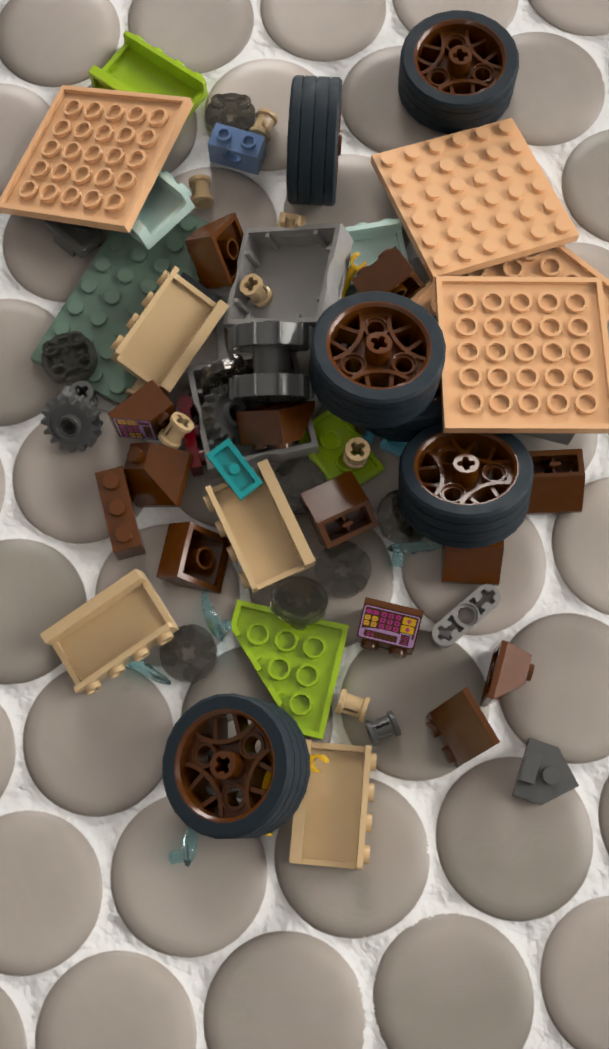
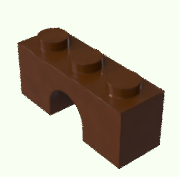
[95,466,146,560]

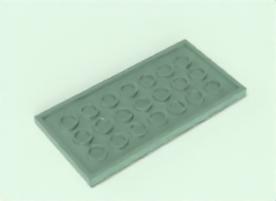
[30,213,209,405]

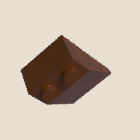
[426,687,500,768]

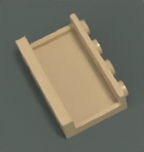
[110,266,229,395]
[203,459,316,594]
[40,569,179,695]
[289,739,377,870]

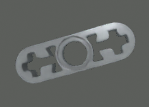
[431,584,501,648]

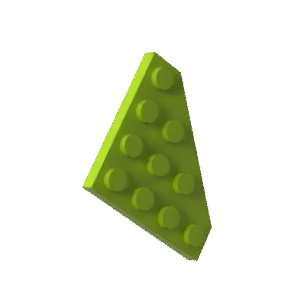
[230,599,349,741]

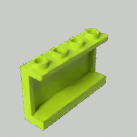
[88,30,208,122]

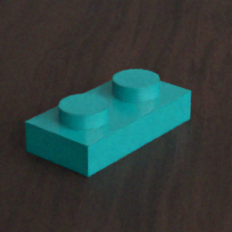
[206,438,263,501]

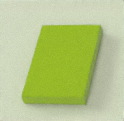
[296,410,385,486]

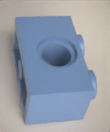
[208,122,266,175]

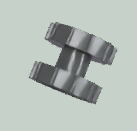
[228,321,314,402]

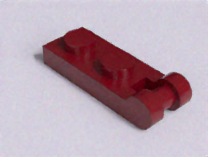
[177,395,207,477]

